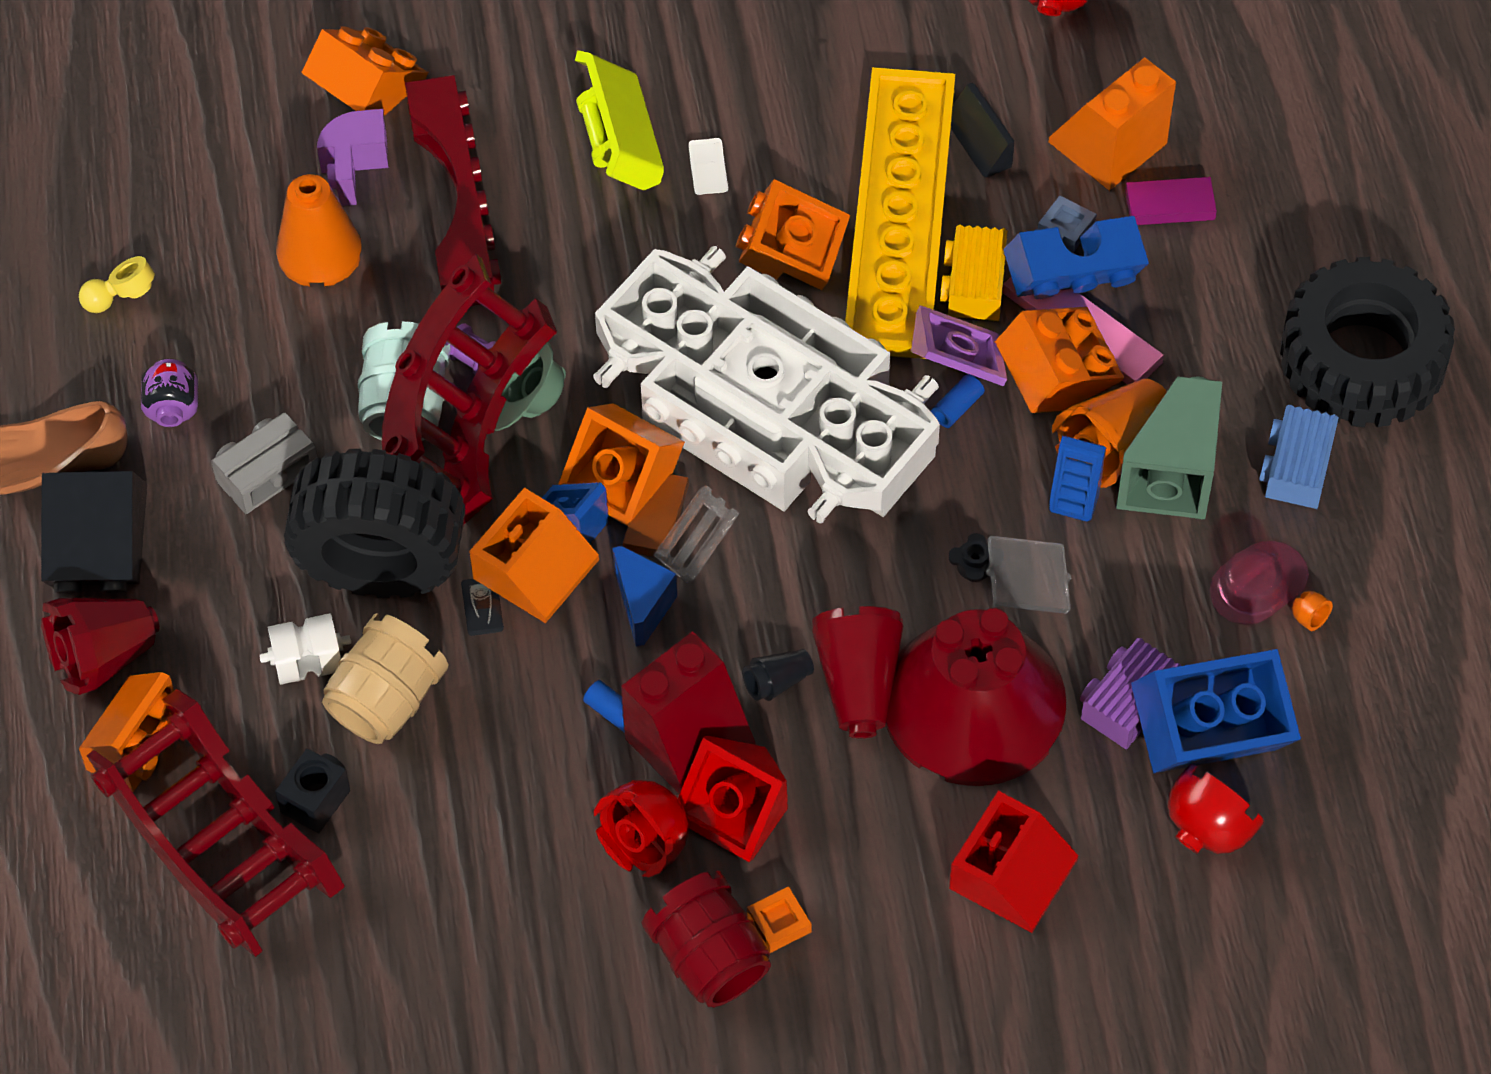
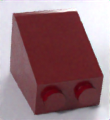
[621,631,755,794]

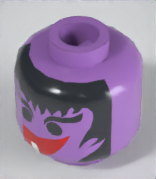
[141,359,198,427]

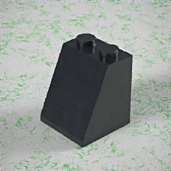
[41,471,147,593]

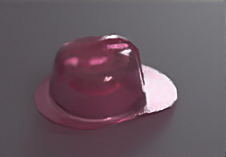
[1209,541,1309,625]

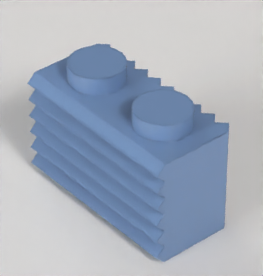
[1259,405,1339,509]

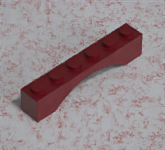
[405,75,502,306]

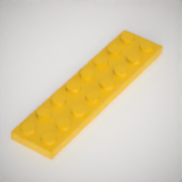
[845,67,955,359]

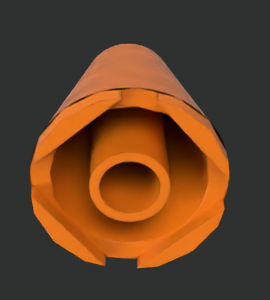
[276,174,361,287]
[1052,379,1167,488]

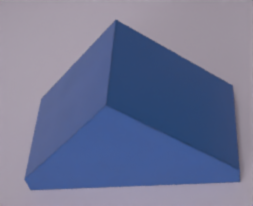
[542,482,609,544]
[613,546,677,646]

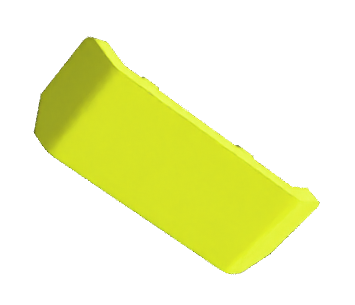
[575,50,664,191]

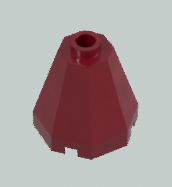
[41,598,160,695]

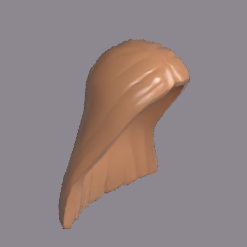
[0,401,128,495]

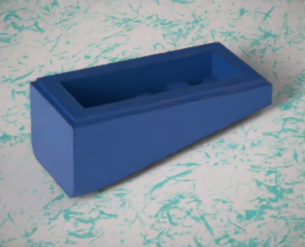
[1049,436,1106,521]

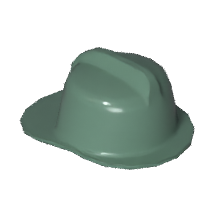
[495,342,566,431]

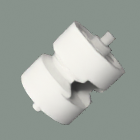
[259,613,351,685]

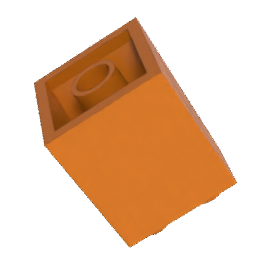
[1048,57,1176,191]

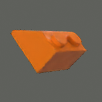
[558,403,685,526]

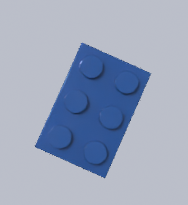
[1131,649,1301,774]

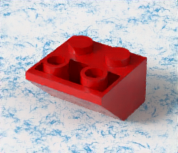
[949,790,1079,933]

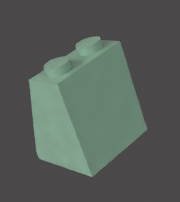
[1116,376,1222,519]

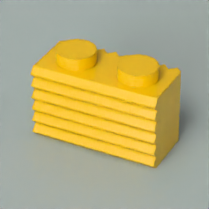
[940,224,1008,321]

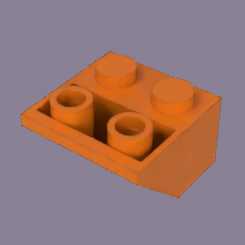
[301,26,429,116]
[995,307,1124,413]
[470,487,599,624]
[79,672,174,792]

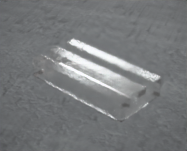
[654,485,740,583]

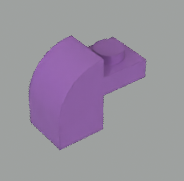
[317,109,389,206]

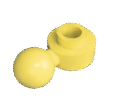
[79,256,155,313]

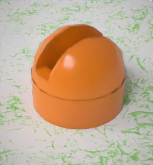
[1292,591,1333,631]

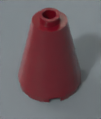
[812,606,904,739]

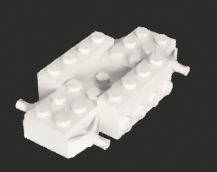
[593,246,940,523]

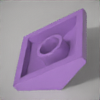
[911,305,1007,386]

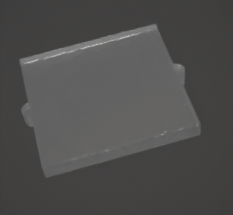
[986,536,1071,614]

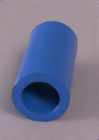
[931,374,985,428]
[583,680,625,733]

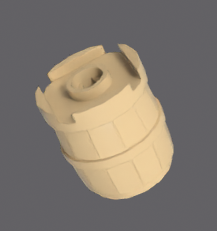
[322,613,449,744]

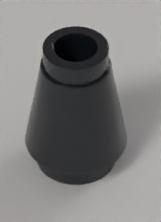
[742,649,814,701]

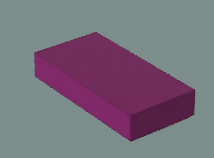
[1125,177,1217,225]

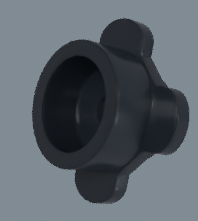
[948,533,1003,582]

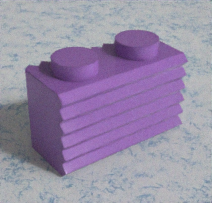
[1080,638,1181,749]

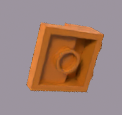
[736,179,850,290]

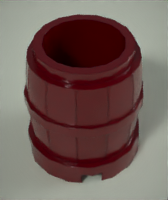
[641,871,771,1008]

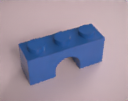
[1003,216,1149,299]

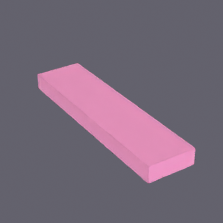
[1002,277,1164,385]

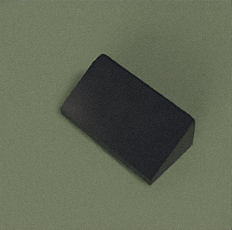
[951,82,1015,177]

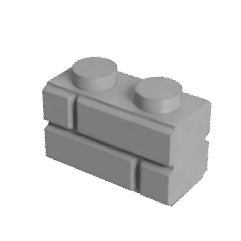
[211,413,317,514]

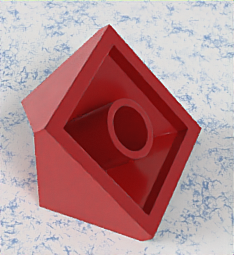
[678,736,788,862]

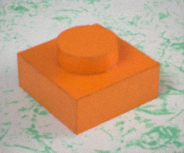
[747,886,812,953]

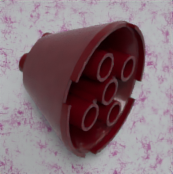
[886,608,1066,786]

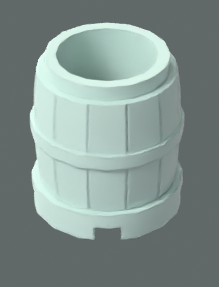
[358,321,451,441]

